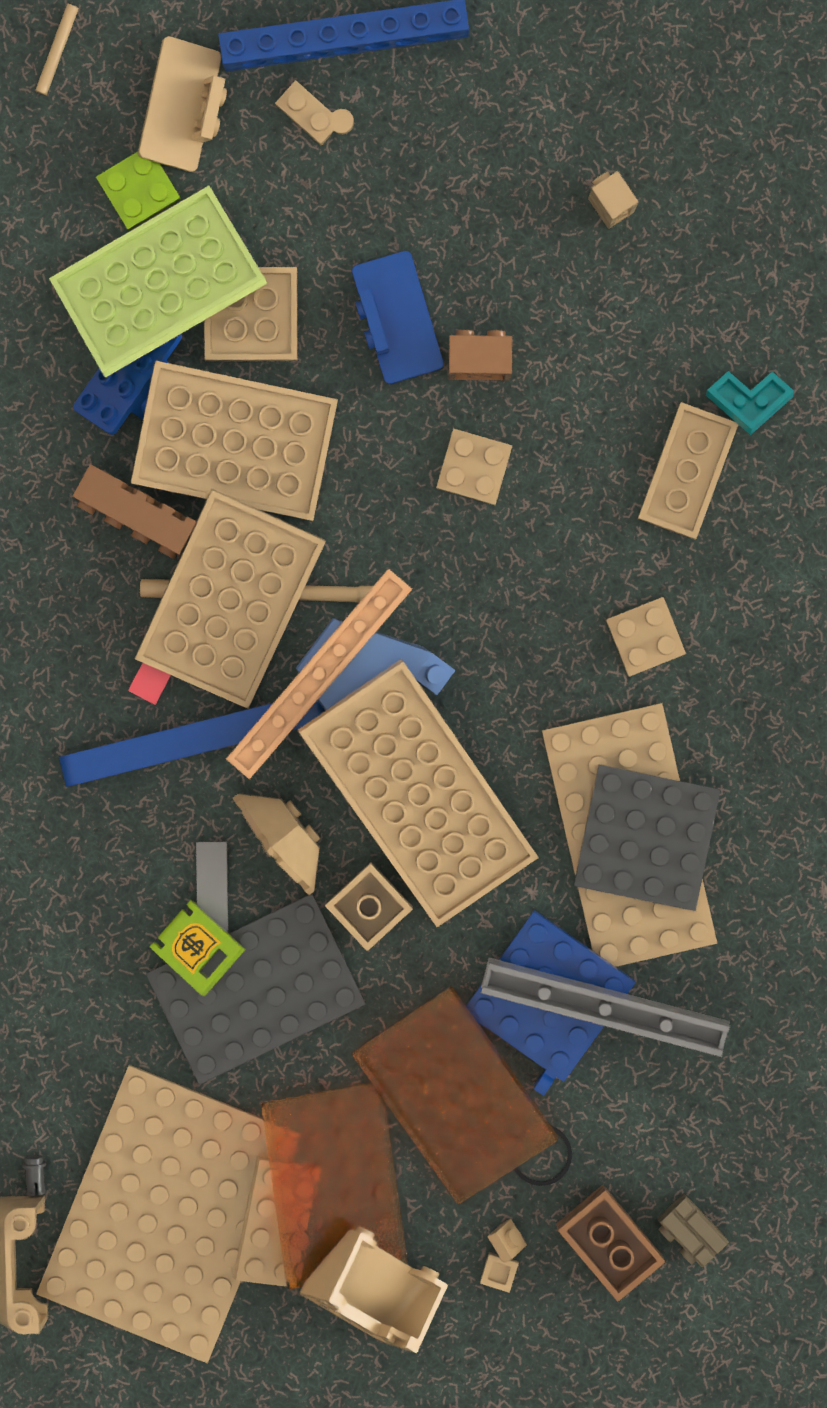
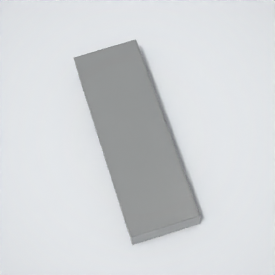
[196,841,229,933]

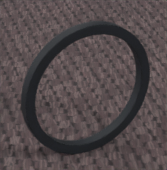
[510,1124,572,1186]

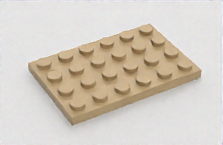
[130,360,338,521]
[135,489,326,709]

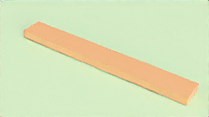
[226,569,412,779]

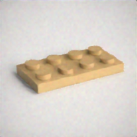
[637,402,738,540]
[233,1157,319,1288]

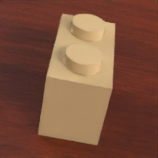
[588,171,638,229]

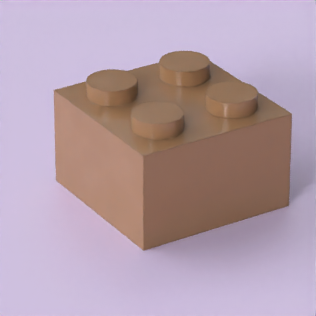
[448,330,512,380]

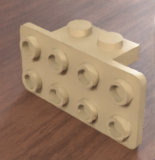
[138,36,227,172]

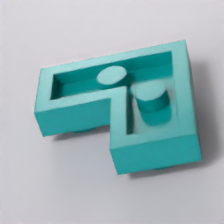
[706,371,794,435]

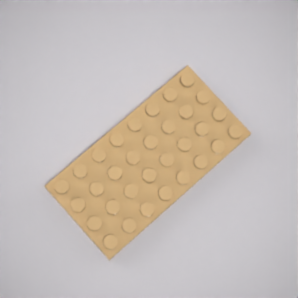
[298,659,539,927]
[542,703,717,967]

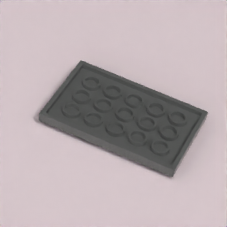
[146,893,366,1085]

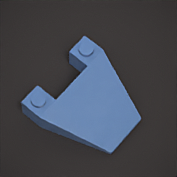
[296,618,456,711]

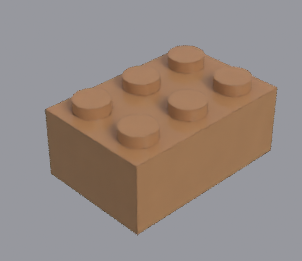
[556,1184,665,1302]

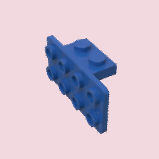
[352,251,443,384]
[73,334,182,435]

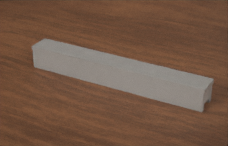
[481,958,730,1057]

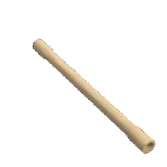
[140,579,373,603]

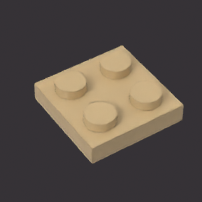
[436,428,513,505]
[606,597,686,677]

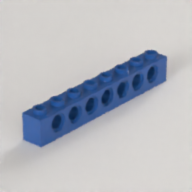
[218,0,469,72]

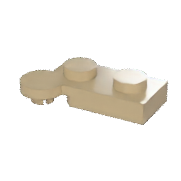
[275,80,354,146]

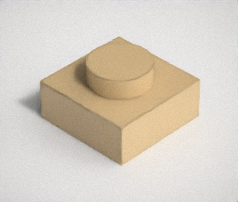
[487,1219,527,1263]
[480,1252,519,1293]

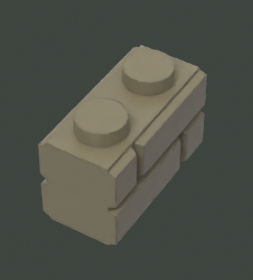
[657,1193,729,1267]

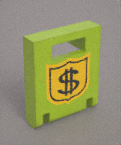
[150,900,246,996]

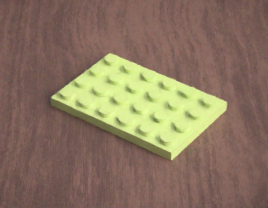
[49,186,267,378]

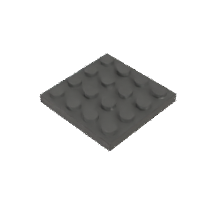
[574,764,721,911]

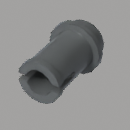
[22,1155,47,1196]

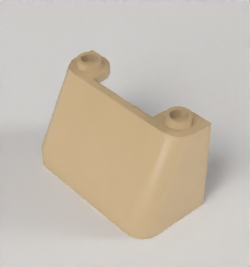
[0,1195,48,1334]
[299,1226,448,1353]

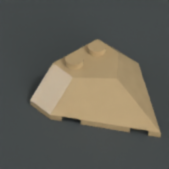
[233,793,321,895]

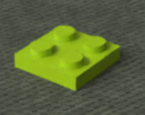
[96,151,181,231]

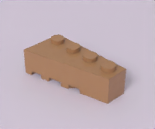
[72,464,197,559]

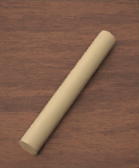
[35,4,79,96]

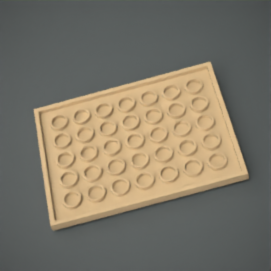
[36,1064,300,1364]

